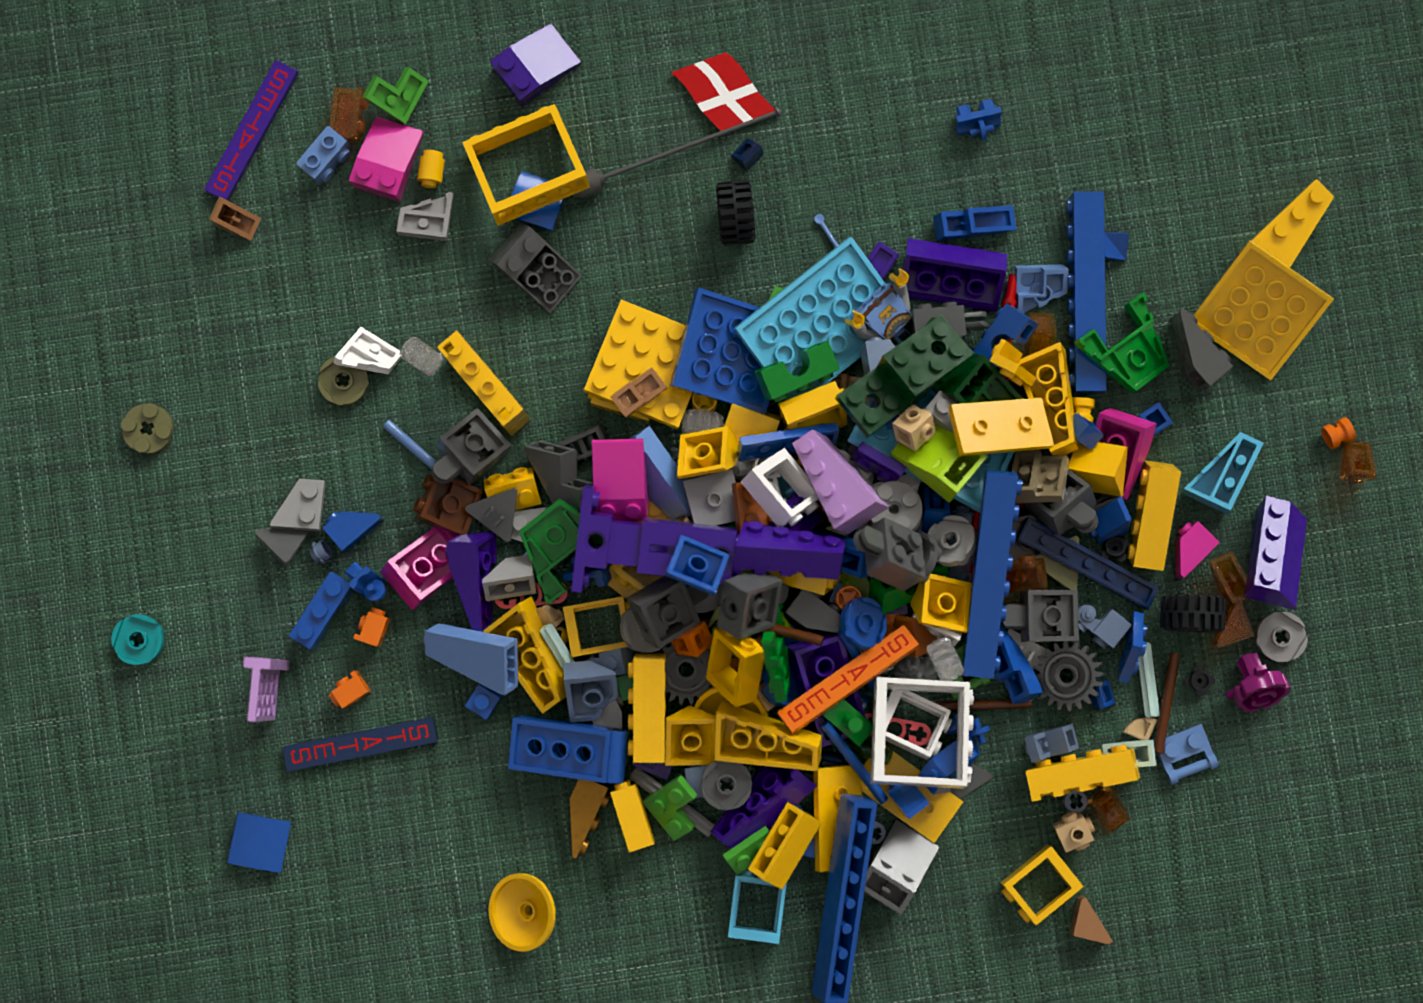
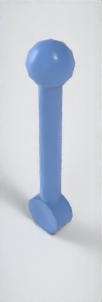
[814,214,838,248]

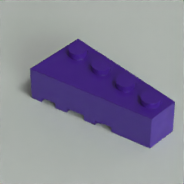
[732,521,846,580]
[710,766,817,849]

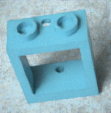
[728,870,787,944]

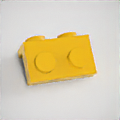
[990,339,1036,387]
[484,467,541,511]

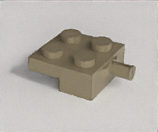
[1012,450,1069,503]

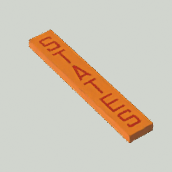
[777,625,919,735]

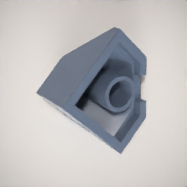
[564,660,618,723]

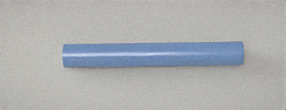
[383,420,436,470]

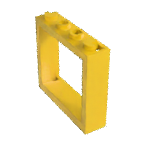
[462,104,590,226]
[437,331,530,436]

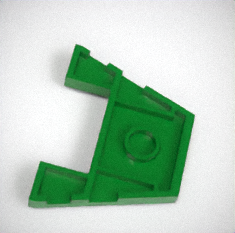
[1074,292,1169,393]
[519,498,603,605]
[761,603,791,703]

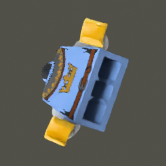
[845,268,912,344]

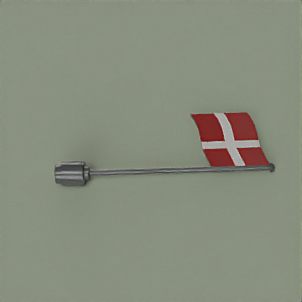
[572,52,782,199]

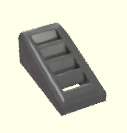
[557,425,610,463]

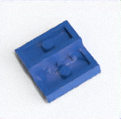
[511,171,565,232]
[227,812,291,873]

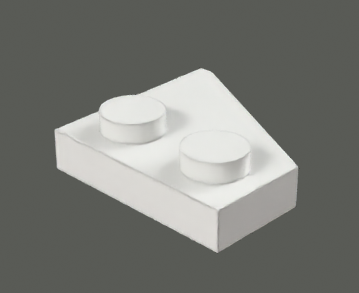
[333,327,403,374]

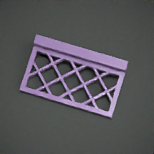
[243,657,290,722]

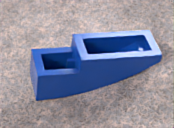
[933,206,1016,241]
[994,624,1043,704]

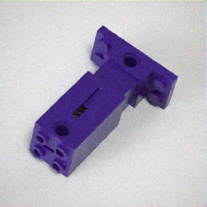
[571,485,739,592]

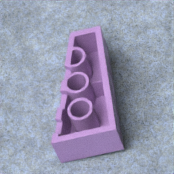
[792,429,889,534]

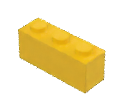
[748,802,822,889]

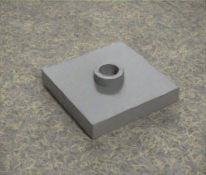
[682,469,736,526]

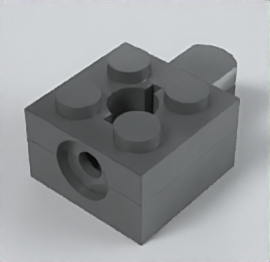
[909,302,988,340]
[431,408,511,485]
[1024,469,1099,536]
[853,517,926,591]
[717,570,788,640]
[627,576,709,649]
[1000,590,1079,642]

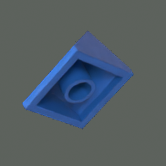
[665,535,730,595]

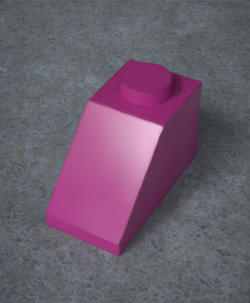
[1175,521,1220,579]

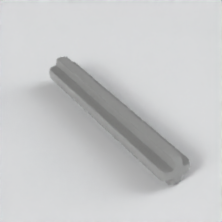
[630,767,715,836]

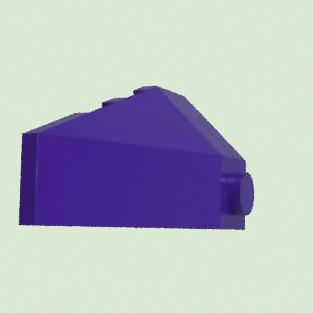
[445,531,497,632]

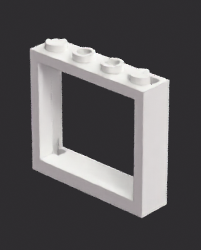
[871,677,974,789]

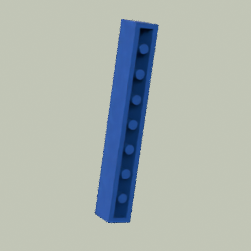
[1066,192,1106,394]
[961,469,1022,679]
[812,794,877,1003]

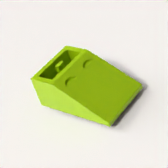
[890,424,988,503]

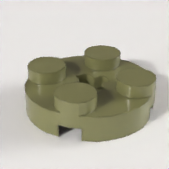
[318,356,370,407]
[121,403,174,454]

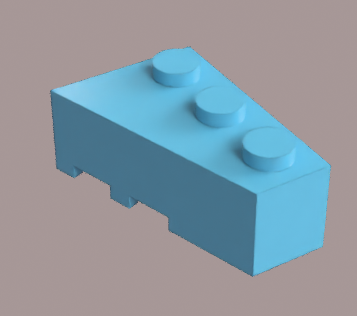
[1182,432,1264,515]

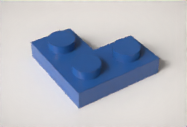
[1118,611,1147,684]

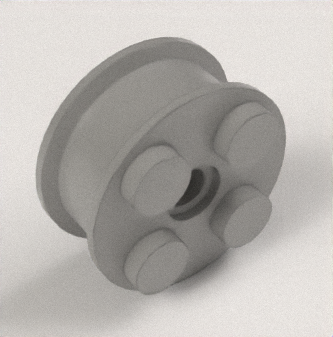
[867,481,922,531]

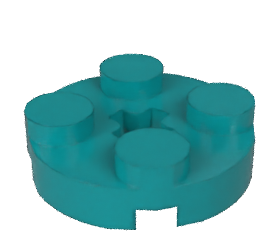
[111,614,164,665]

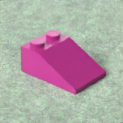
[349,116,424,202]
[1096,408,1157,500]
[592,439,650,521]
[380,528,456,611]

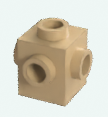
[892,404,936,451]
[1053,811,1095,853]

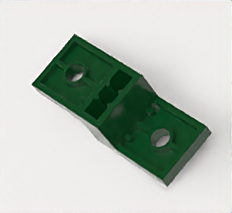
[835,314,974,438]
[926,317,1023,404]

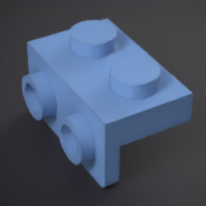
[297,126,352,185]

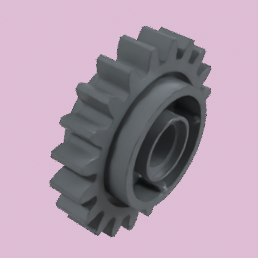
[1034,641,1105,711]
[662,642,713,705]

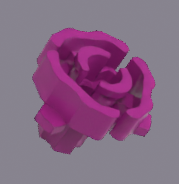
[1226,653,1291,712]

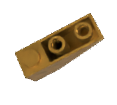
[570,779,611,859]

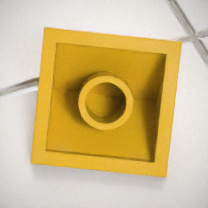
[724,404,781,443]
[1068,441,1128,497]
[910,574,972,633]
[665,705,716,766]

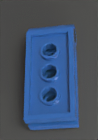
[508,715,629,783]

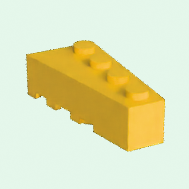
[1238,179,1334,267]
[1018,342,1079,456]
[1127,460,1181,571]
[483,596,566,714]
[628,653,666,763]
[714,701,822,771]
[1025,744,1140,802]

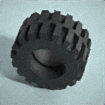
[716,180,756,245]
[1160,594,1226,633]

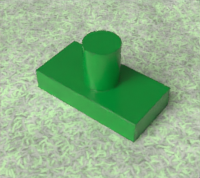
[822,700,873,747]

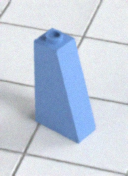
[628,426,691,521]
[423,623,518,695]

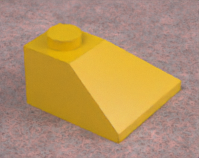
[677,426,738,479]

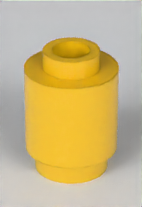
[417,150,445,188]

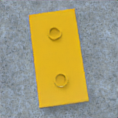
[948,398,1054,456]
[862,746,963,843]
[813,764,862,872]

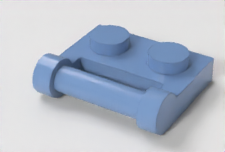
[1154,724,1219,785]

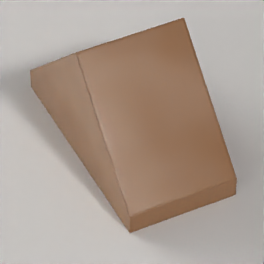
[209,197,261,241]
[1069,895,1113,944]

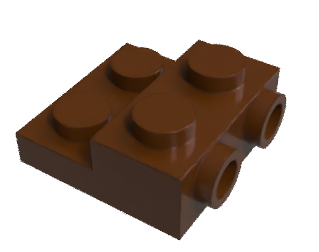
[413,474,483,535]

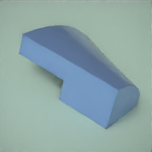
[1014,264,1069,313]

